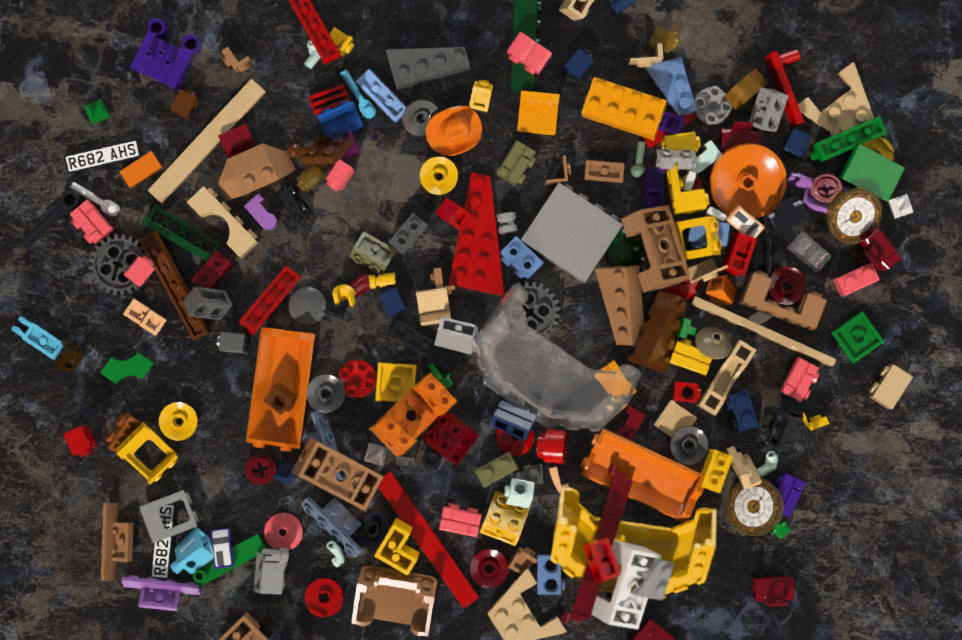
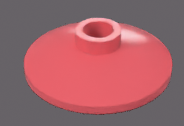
[264,513,303,551]

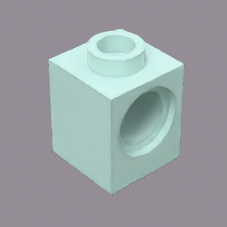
[504,478,534,508]

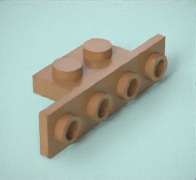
[101,503,133,581]

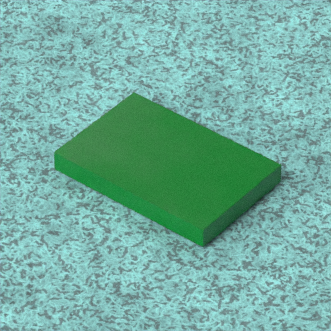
[840,143,905,202]

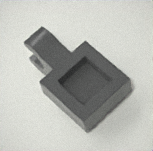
[510,464,544,484]

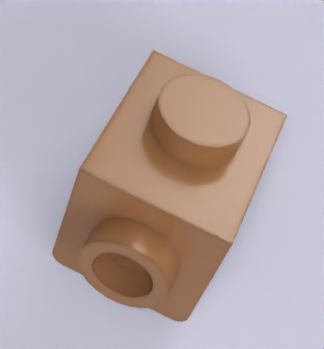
[222,47,252,73]
[430,268,456,295]
[508,546,538,575]

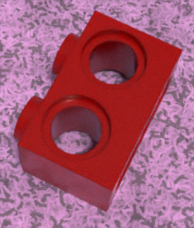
[721,232,757,276]
[63,426,98,457]
[582,537,621,582]

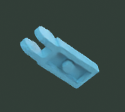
[12,316,64,360]

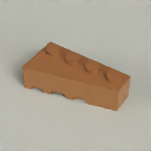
[595,265,644,345]

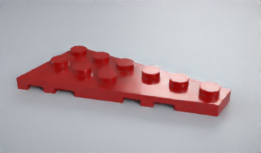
[448,173,504,296]

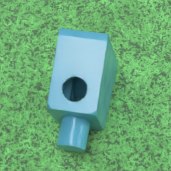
[170,527,214,574]

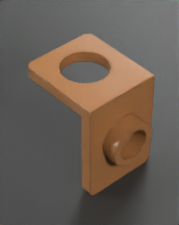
[545,155,571,185]

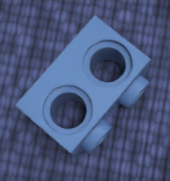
[537,554,565,595]

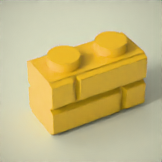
[670,339,712,376]

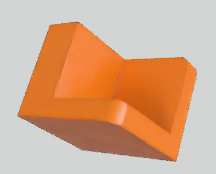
[706,275,736,306]

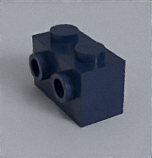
[725,390,759,432]

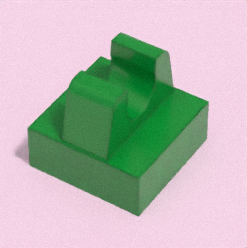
[84,99,110,125]
[676,318,697,339]

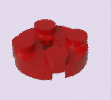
[305,578,344,617]

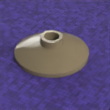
[695,327,733,359]

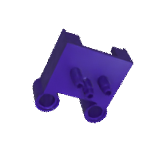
[130,18,202,91]

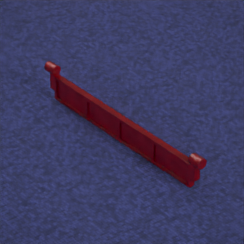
[561,463,633,624]

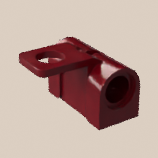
[719,122,761,152]
[859,225,902,271]
[752,576,794,607]

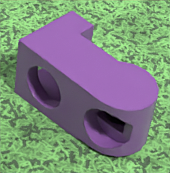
[244,194,278,231]

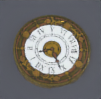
[826,187,883,244]
[726,479,784,536]

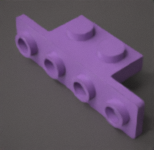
[786,172,865,214]
[122,575,200,611]

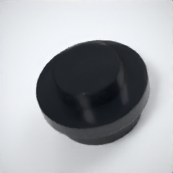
[422,451,441,470]

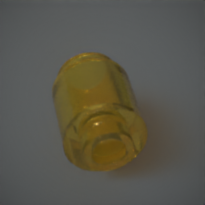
[296,164,324,192]

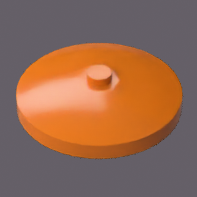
[709,143,787,219]

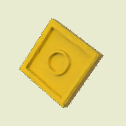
[375,362,417,402]

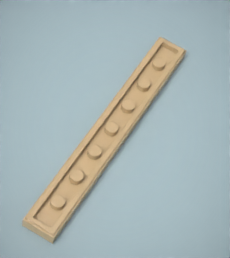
[148,79,266,204]
[691,296,836,366]

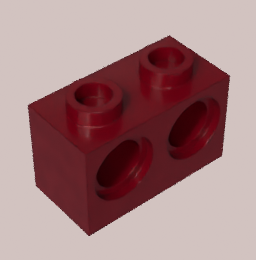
[192,251,234,289]

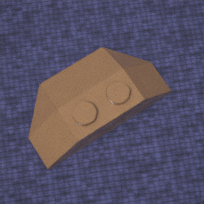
[218,143,296,201]

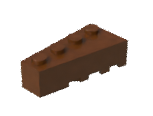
[627,291,687,373]

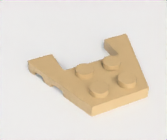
[798,62,874,136]
[488,567,567,640]

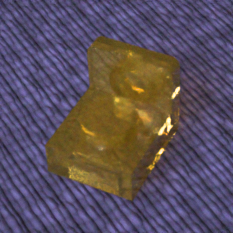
[648,26,679,53]

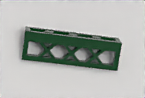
[141,205,221,262]

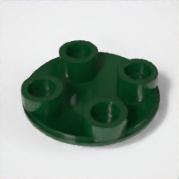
[606,230,644,266]

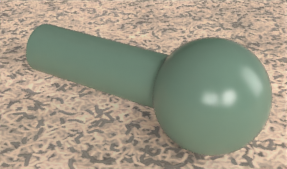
[631,141,646,178]

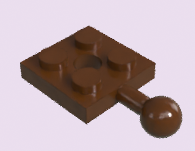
[287,136,353,164]

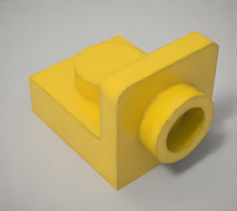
[330,27,354,57]
[469,80,493,112]
[802,413,829,430]

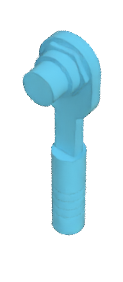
[340,70,376,118]

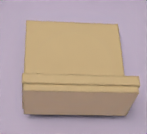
[628,44,663,68]
[688,258,728,283]
[416,287,451,326]
[653,400,697,438]

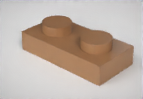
[584,160,624,183]

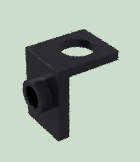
[324,291,349,320]

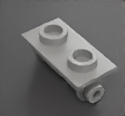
[656,148,697,170]

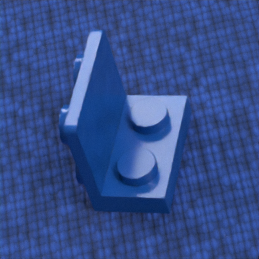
[317,100,364,138]

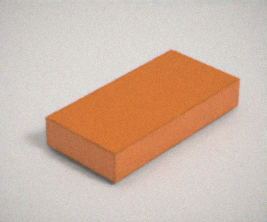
[120,151,163,188]

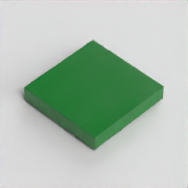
[831,311,885,364]

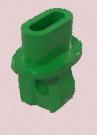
[428,362,454,389]
[771,519,792,539]

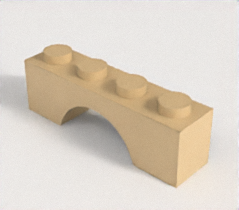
[187,186,258,258]
[697,340,756,416]

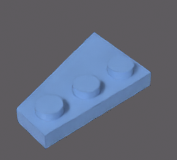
[644,57,697,117]

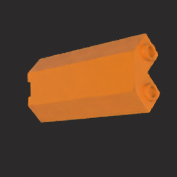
[246,327,315,452]
[580,428,705,523]

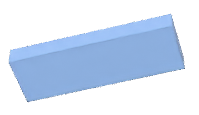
[356,69,407,123]

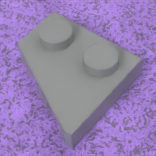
[632,559,674,600]

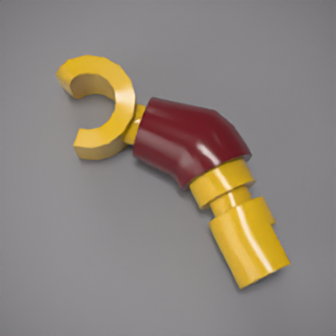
[332,272,396,307]

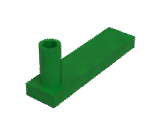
[810,116,887,162]
[191,534,266,587]

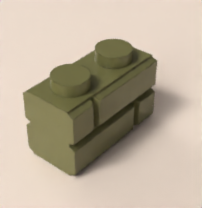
[496,140,537,186]
[475,451,519,488]

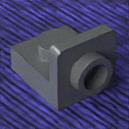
[395,439,418,465]

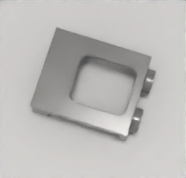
[139,490,199,543]

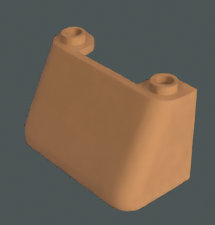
[352,566,437,637]

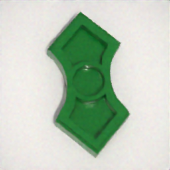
[100,352,154,384]

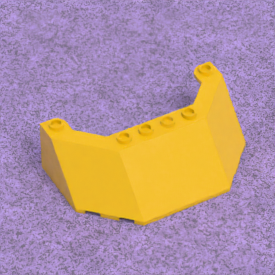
[550,487,716,598]

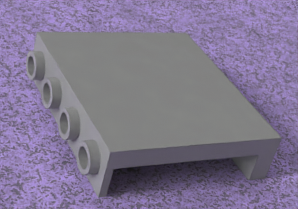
[521,182,623,283]

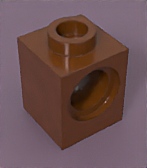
[170,89,200,120]
[263,382,297,415]

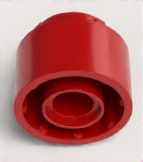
[537,429,568,464]

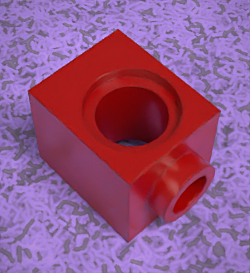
[435,198,470,230]
[672,381,701,403]

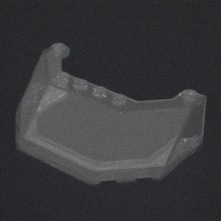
[472,284,641,432]

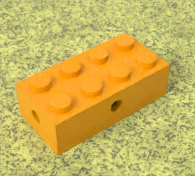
[581,77,667,140]

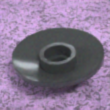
[402,100,439,136]
[307,374,345,413]
[670,426,708,465]

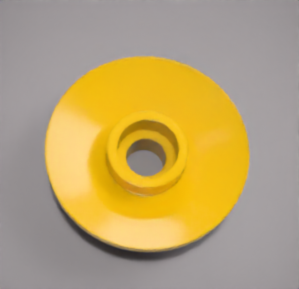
[420,157,458,195]
[159,402,198,441]

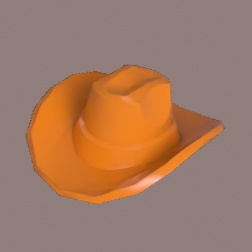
[425,106,482,156]

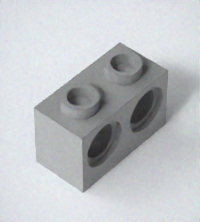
[749,87,789,132]

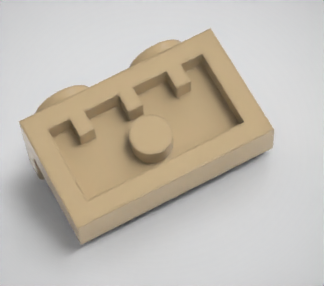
[727,446,762,490]

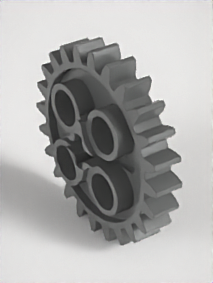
[88,234,149,296]
[499,280,561,343]

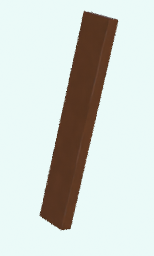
[139,230,211,341]

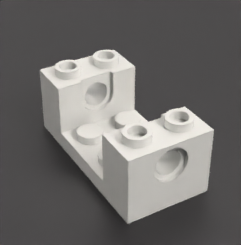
[592,540,662,629]

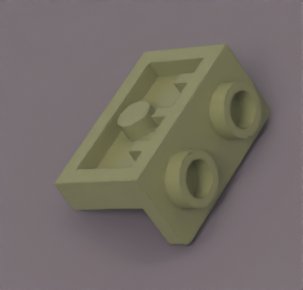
[350,231,397,274]

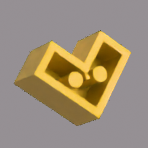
[374,518,419,576]

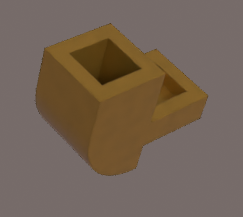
[724,69,768,111]

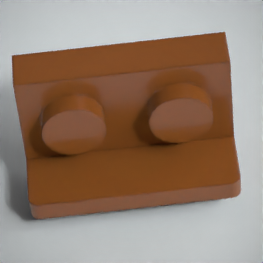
[105,411,142,452]

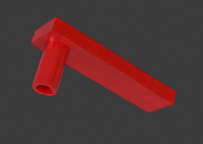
[764,49,804,128]
[238,266,301,335]

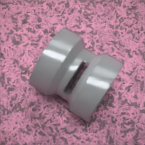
[497,212,518,234]

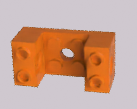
[370,373,457,457]

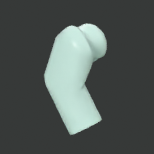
[304,40,320,69]
[756,450,778,477]
[326,541,345,567]

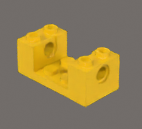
[661,132,709,216]

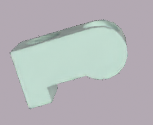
[687,140,722,175]

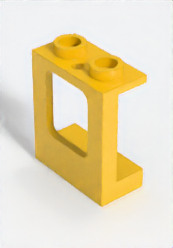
[674,216,722,261]
[116,422,178,484]
[701,449,733,493]

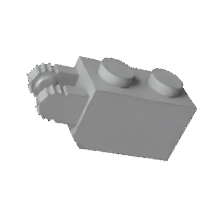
[434,316,491,354]

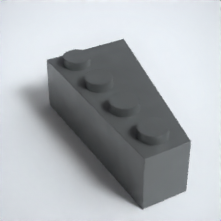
[386,47,470,90]

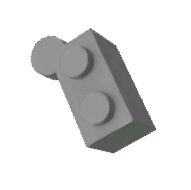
[253,548,289,594]

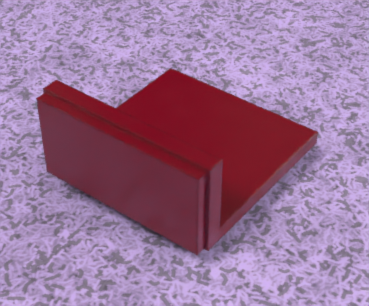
[218,123,256,158]

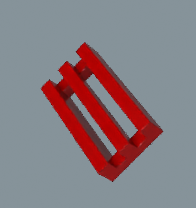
[308,84,350,115]

